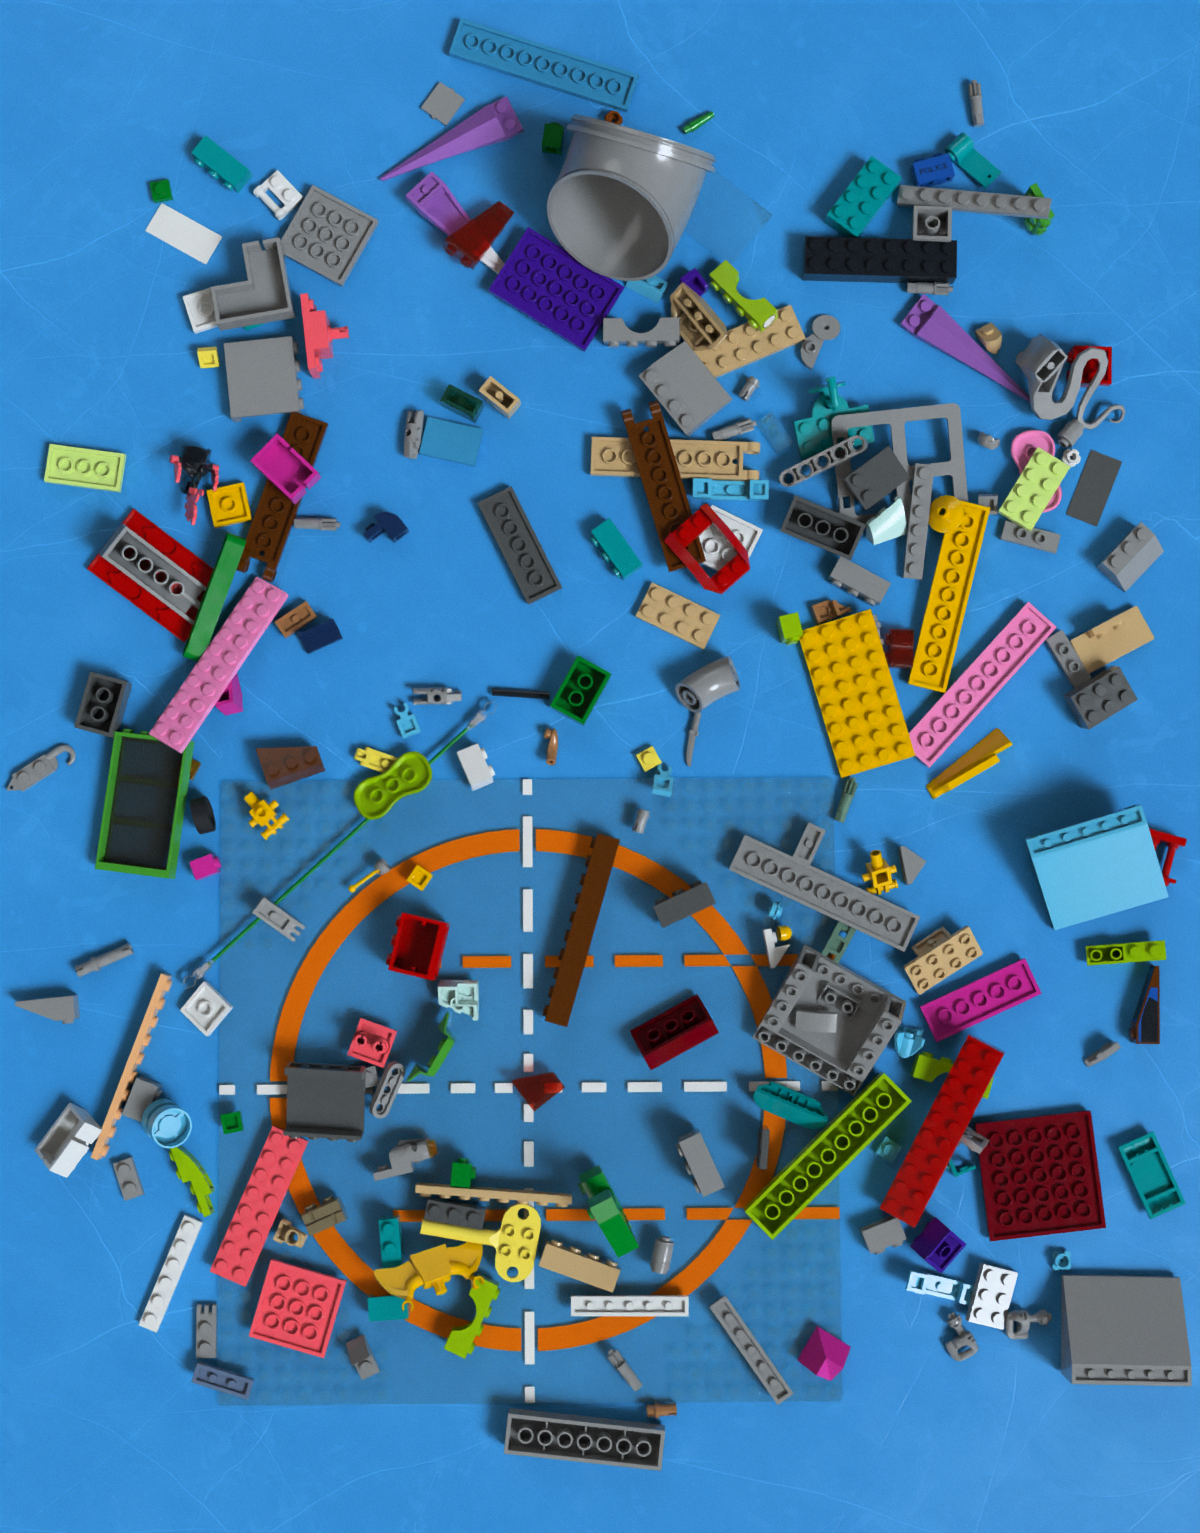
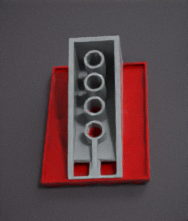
[87,508,213,642]

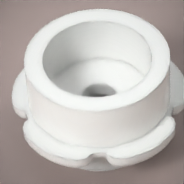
[1062,449,1081,467]

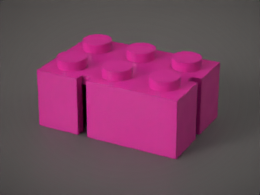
[250,434,321,504]

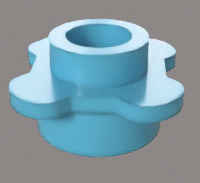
[1051,1250,1072,1271]

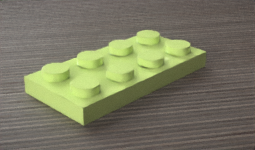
[44,444,126,493]
[998,447,1070,532]

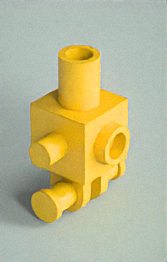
[244,792,290,840]
[861,850,898,895]

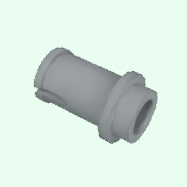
[738,376,760,401]
[632,808,650,834]

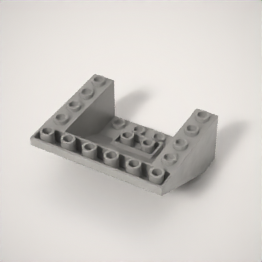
[752,944,906,1096]
[1061,1274,1192,1386]

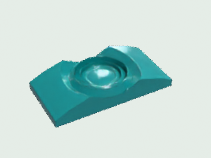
[1117,1131,1186,1219]

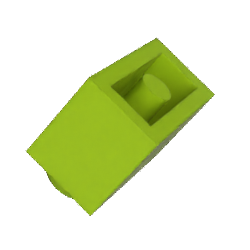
[776,612,803,646]

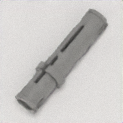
[75,943,134,978]

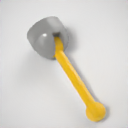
[348,858,391,892]

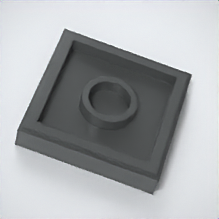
[756,1125,770,1170]

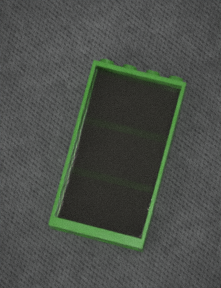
[95,729,194,879]

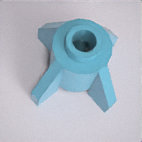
[893,1025,925,1058]

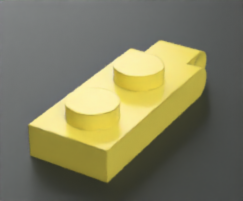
[353,747,398,773]

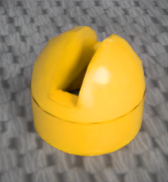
[777,925,792,941]

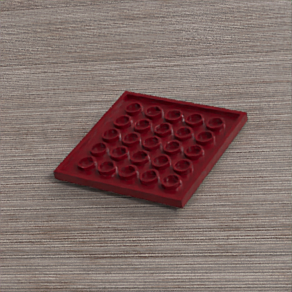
[974,1110,1106,1242]

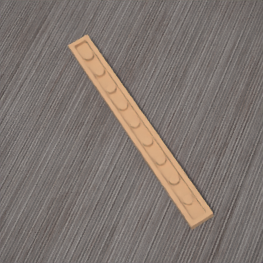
[90,973,173,1160]

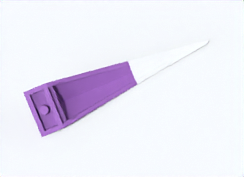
[405,171,504,274]

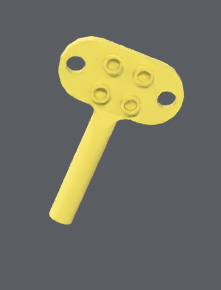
[420,1203,541,1282]

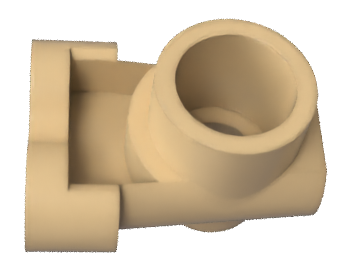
[273,1218,308,1248]

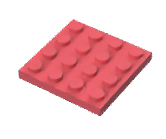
[249,1259,347,1358]

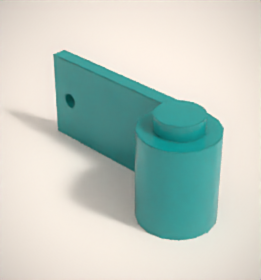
[945,133,1001,189]

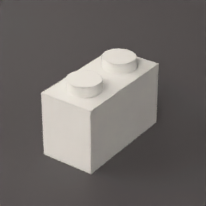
[457,743,495,791]

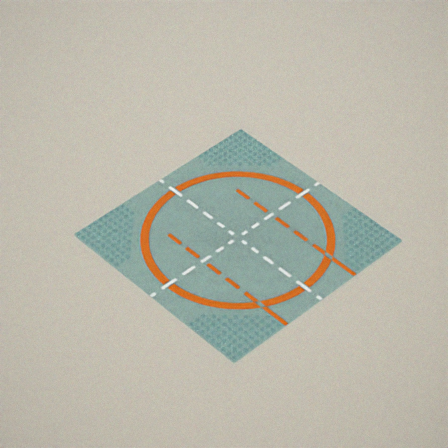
[217,777,842,1405]

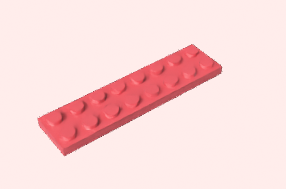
[210,1125,309,1287]

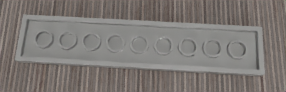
[728,835,920,952]

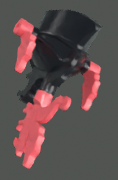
[169,445,219,525]

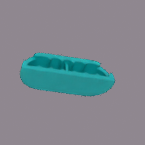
[753,1082,828,1129]

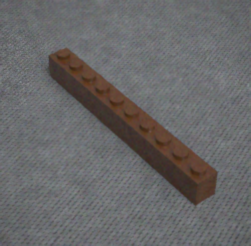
[542,833,620,1027]

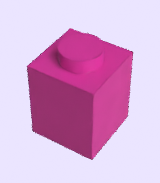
[189,854,222,880]

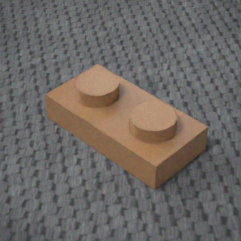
[275,601,318,638]

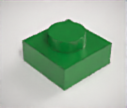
[150,179,173,203]
[220,1111,244,1134]

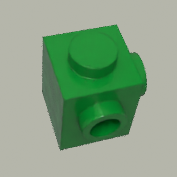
[450,1157,476,1188]

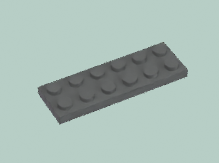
[477,486,562,605]

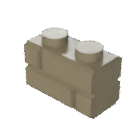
[301,1195,348,1236]

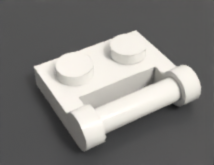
[253,170,304,220]

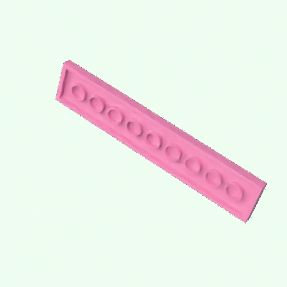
[149,576,289,754]
[909,602,1057,768]

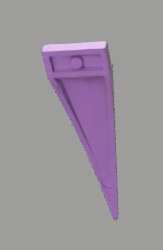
[380,96,524,181]
[899,294,1030,402]

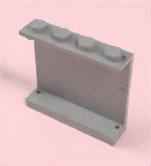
[224,336,304,422]

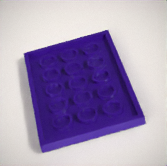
[488,227,625,352]

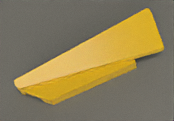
[926,728,1013,799]

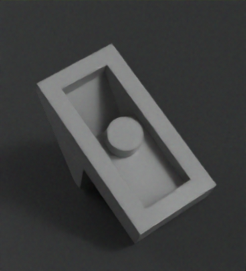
[346,1334,380,1380]

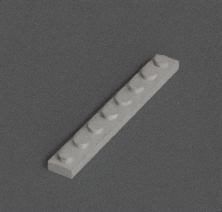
[897,185,1052,219]

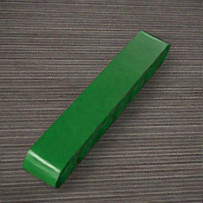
[182,532,246,662]

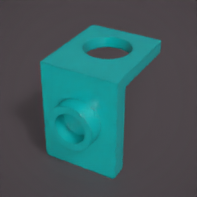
[946,1159,976,1177]

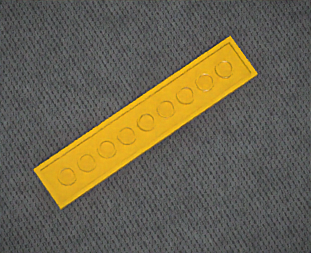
[907,500,990,693]

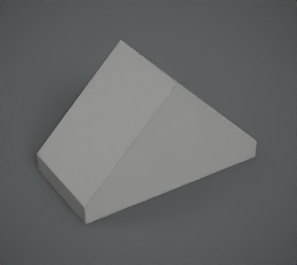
[897,846,927,885]

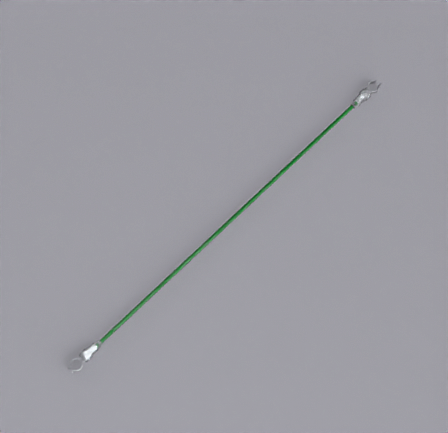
[182,701,498,989]

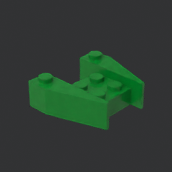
[578,1165,639,1258]

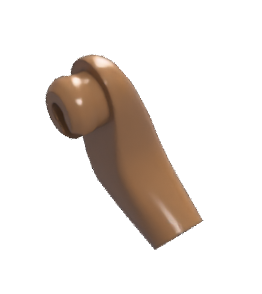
[544,728,558,765]

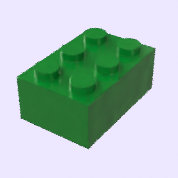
[550,656,611,726]

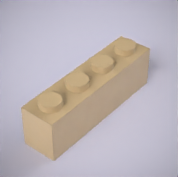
[539,1239,621,1293]

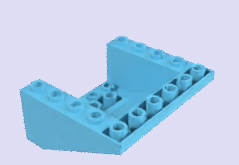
[1025,804,1168,930]

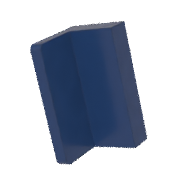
[298,619,343,654]

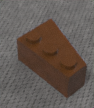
[256,746,325,790]

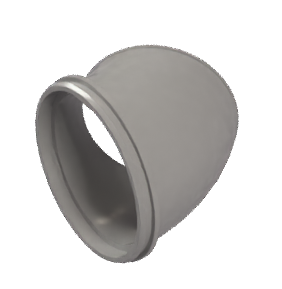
[547,114,716,281]

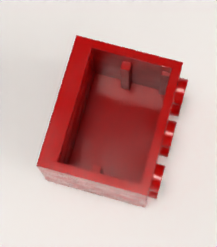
[386,912,450,981]

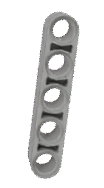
[779,435,868,487]

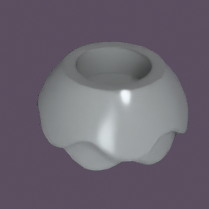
[977,432,1000,450]

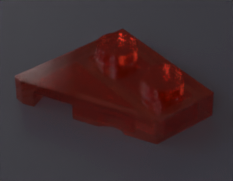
[511,1072,565,1111]

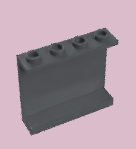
[283,1062,366,1142]

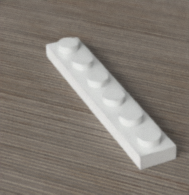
[139,1214,204,1333]
[571,1295,689,1316]

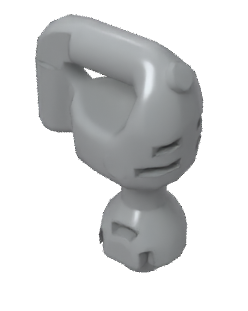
[1005,1310,1052,1340]
[945,1312,978,1361]

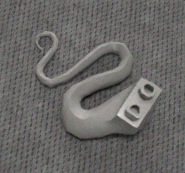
[1015,334,1126,430]

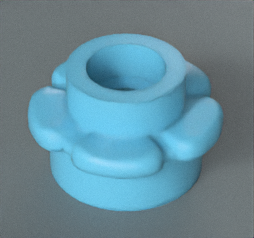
[767,901,783,920]

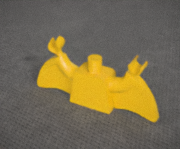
[374,1242,484,1312]

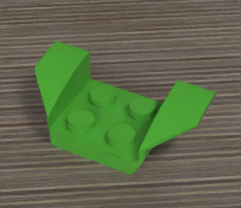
[407,1011,457,1082]

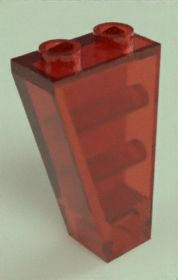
[442,201,515,270]

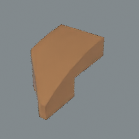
[810,599,852,625]

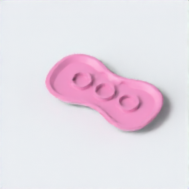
[1011,430,1062,513]

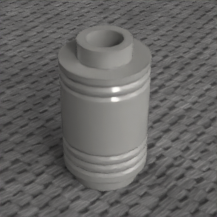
[650,1235,674,1274]

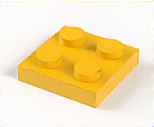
[206,482,252,528]

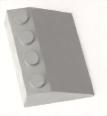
[639,341,733,436]

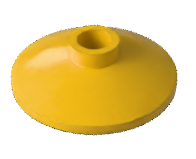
[928,495,964,533]

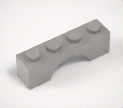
[603,317,680,348]

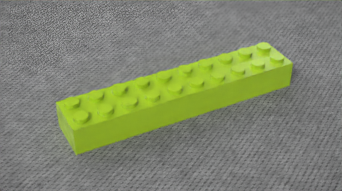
[743,1071,912,1240]

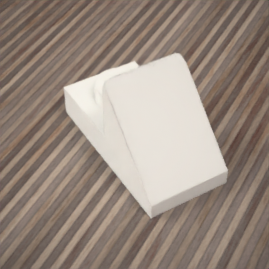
[762,928,790,968]

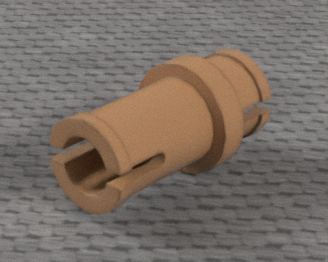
[646,1402,677,1419]

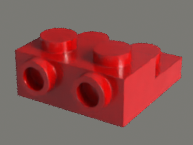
[1066,346,1112,387]

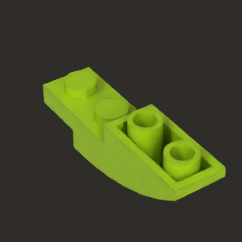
[1085,940,1167,966]
[169,1145,215,1217]

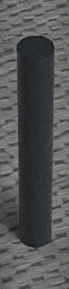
[492,688,550,699]

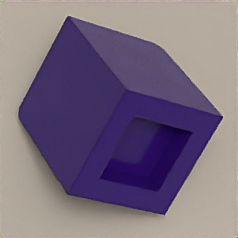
[679,268,708,296]

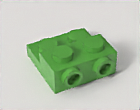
[1024,183,1055,236]

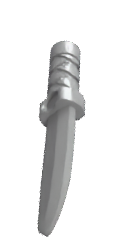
[686,713,702,767]

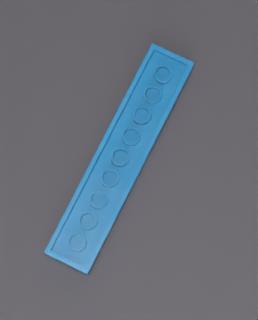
[449,18,639,112]

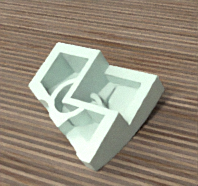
[866,496,907,545]
[438,980,479,1021]

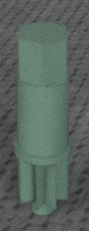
[834,777,858,823]

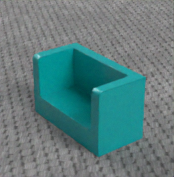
[367,1294,410,1322]

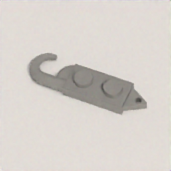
[7,745,76,792]

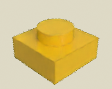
[406,865,434,891]

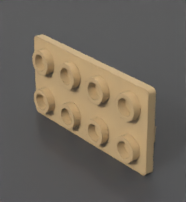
[1070,606,1154,673]
[903,926,983,995]

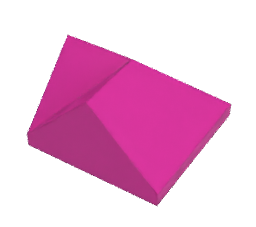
[797,1326,851,1381]

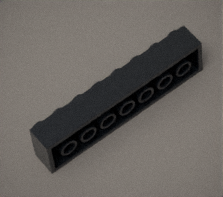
[802,236,957,284]

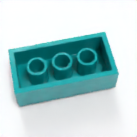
[824,156,902,238]

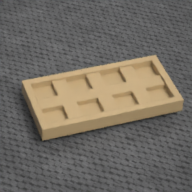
[635,582,720,650]

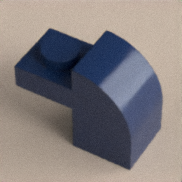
[363,512,409,543]

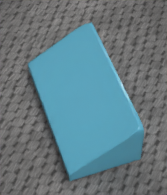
[626,275,669,303]

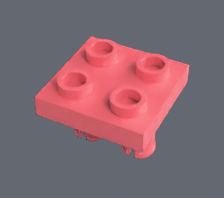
[347,1018,397,1068]

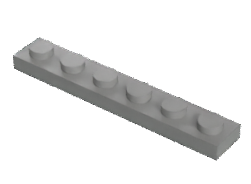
[902,463,935,580]
[709,1295,794,1405]

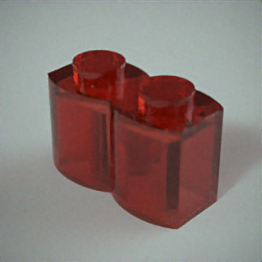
[885,629,914,669]

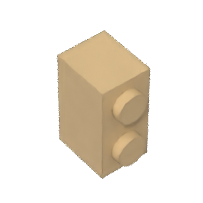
[478,376,521,419]

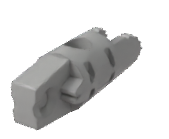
[404,410,424,459]
[412,687,462,705]

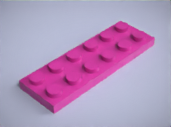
[919,958,1042,1042]

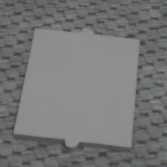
[421,82,465,126]

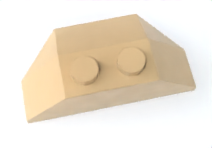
[670,282,727,351]

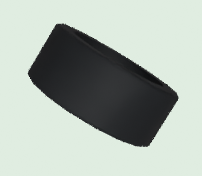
[190,796,216,834]

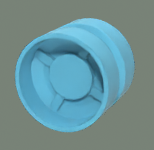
[141,1099,192,1148]

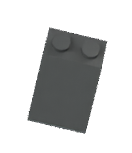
[841,446,910,510]

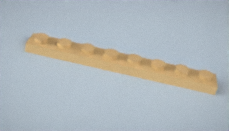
[415,1182,572,1207]

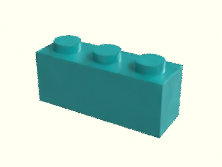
[191,135,252,193]
[590,518,643,581]
[378,1215,404,1269]

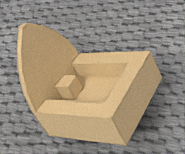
[975,322,1002,354]

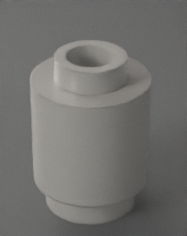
[1057,419,1085,448]

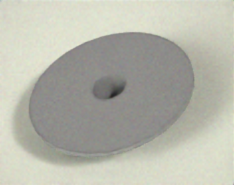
[812,315,841,340]

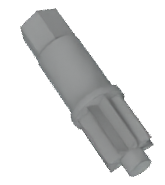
[968,80,984,127]
[907,282,953,295]
[711,418,757,441]
[294,517,341,531]
[607,1349,643,1391]

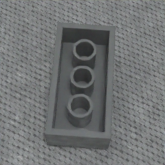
[780,494,866,560]

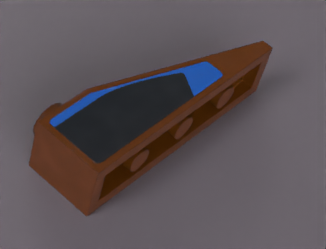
[1128,966,1160,1044]

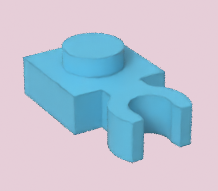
[394,703,421,739]
[652,764,674,797]

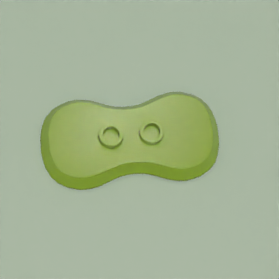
[353,751,432,820]

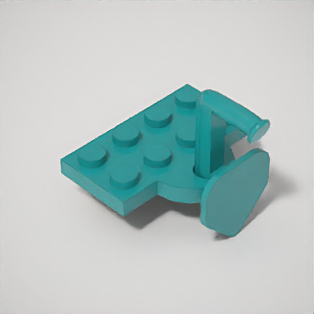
[793,377,875,459]

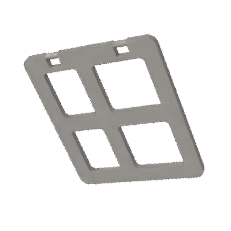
[831,403,968,528]

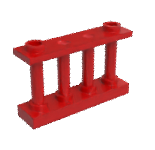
[1149,829,1187,886]

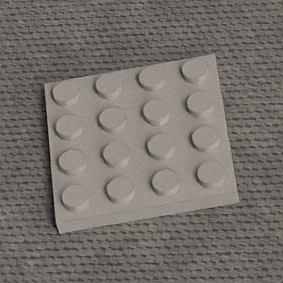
[281,185,379,287]

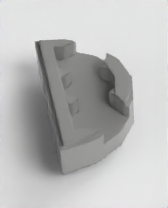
[800,334,824,370]

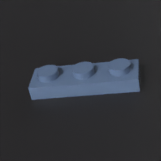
[191,1362,255,1400]

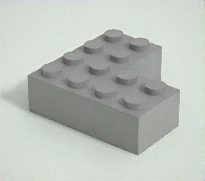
[210,237,295,331]

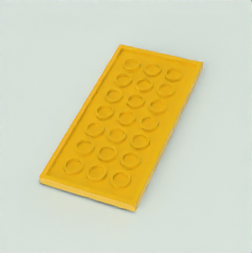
[799,609,916,778]

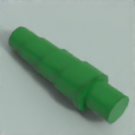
[682,111,715,135]

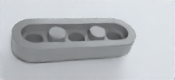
[369,1061,405,1119]

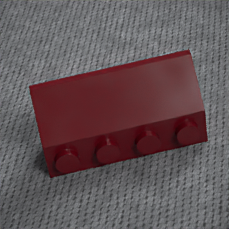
[630,994,719,1070]

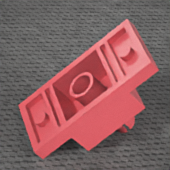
[300,293,349,379]

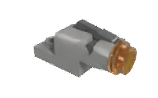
[373,1138,438,1181]

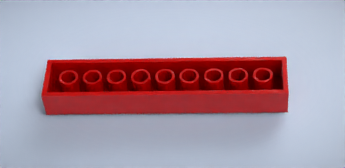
[880,1033,1006,1228]

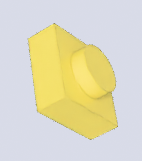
[197,347,220,368]
[636,746,662,772]

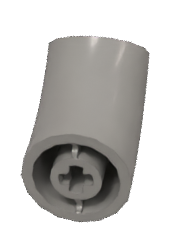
[675,656,740,713]

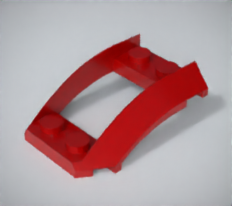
[664,503,750,595]

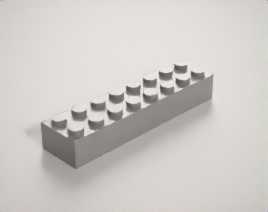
[504,1408,665,1471]

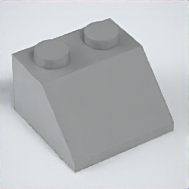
[911,205,952,242]

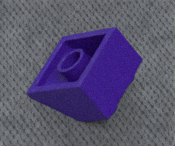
[910,1217,966,1273]

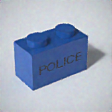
[910,153,955,187]

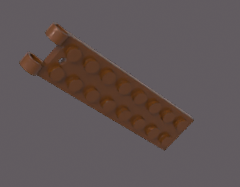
[621,400,706,573]
[236,412,329,582]

